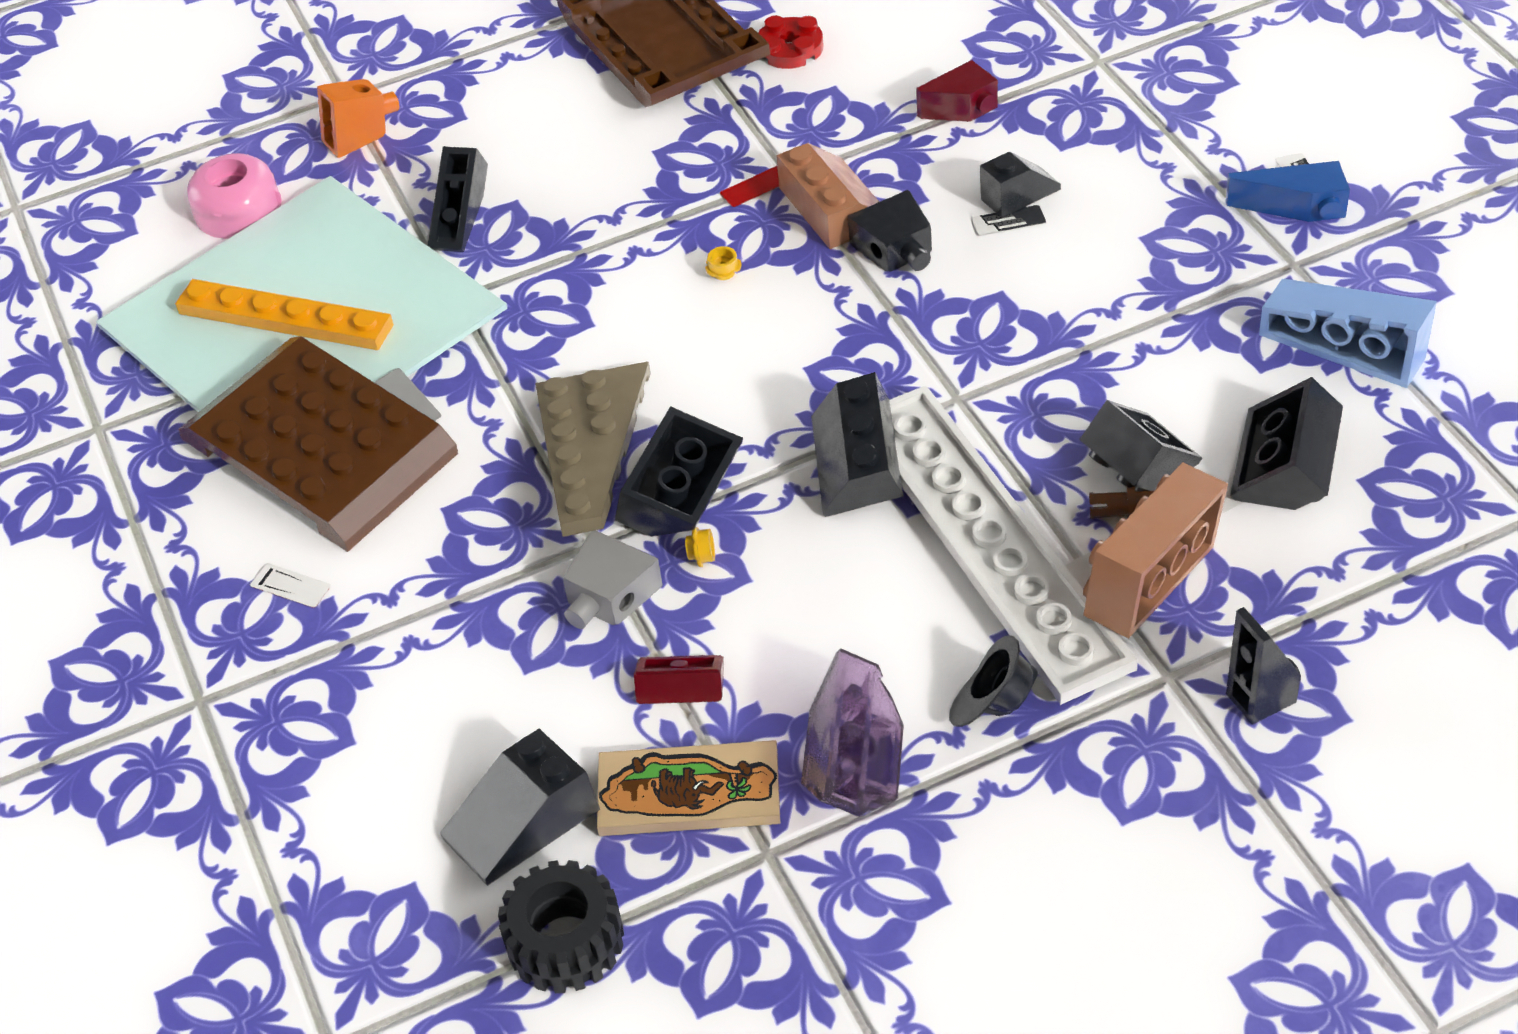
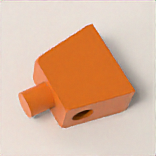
[317,79,400,158]

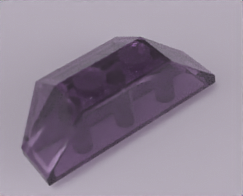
[801,648,904,817]

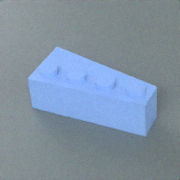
[1259,278,1437,388]

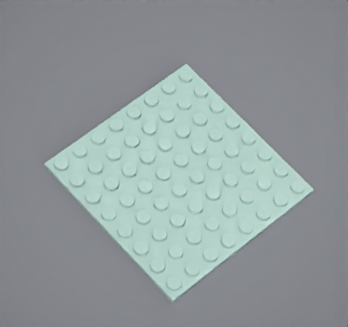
[96,176,508,412]

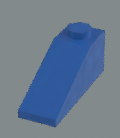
[1225,160,1350,222]

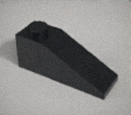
[427,146,488,252]
[1226,607,1301,725]

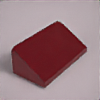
[634,655,724,704]

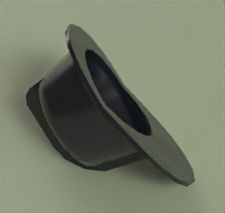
[949,636,1038,727]

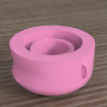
[187,153,282,239]

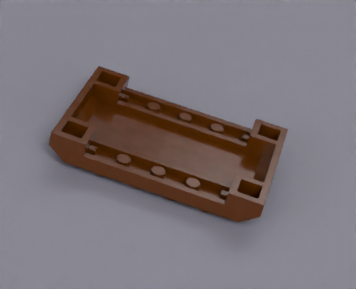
[557,0,770,108]
[178,336,458,552]

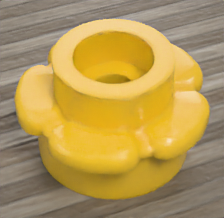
[705,246,742,280]
[685,527,715,567]

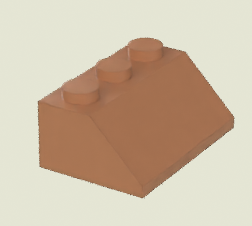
[776,143,879,249]

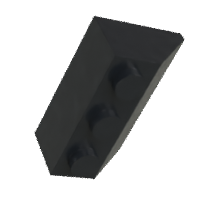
[811,372,903,517]
[1230,377,1343,510]
[615,406,744,537]

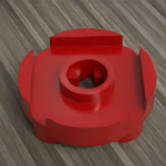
[758,15,824,69]

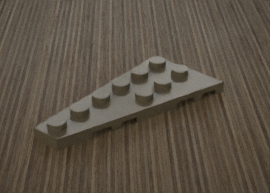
[535,361,651,537]

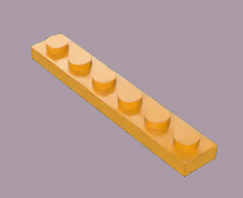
[175,279,394,350]

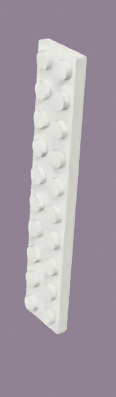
[889,385,1138,705]

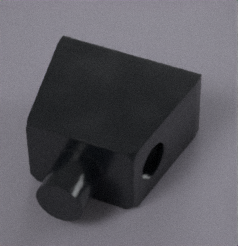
[848,190,932,272]

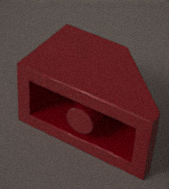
[916,60,998,122]

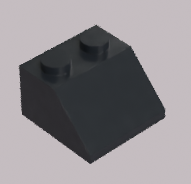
[1079,400,1203,491]

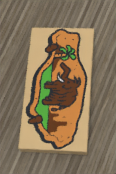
[597,740,781,836]

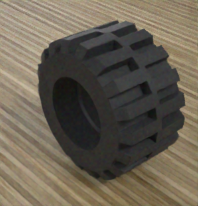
[498,860,624,993]

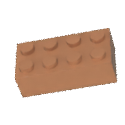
[1083,462,1228,639]

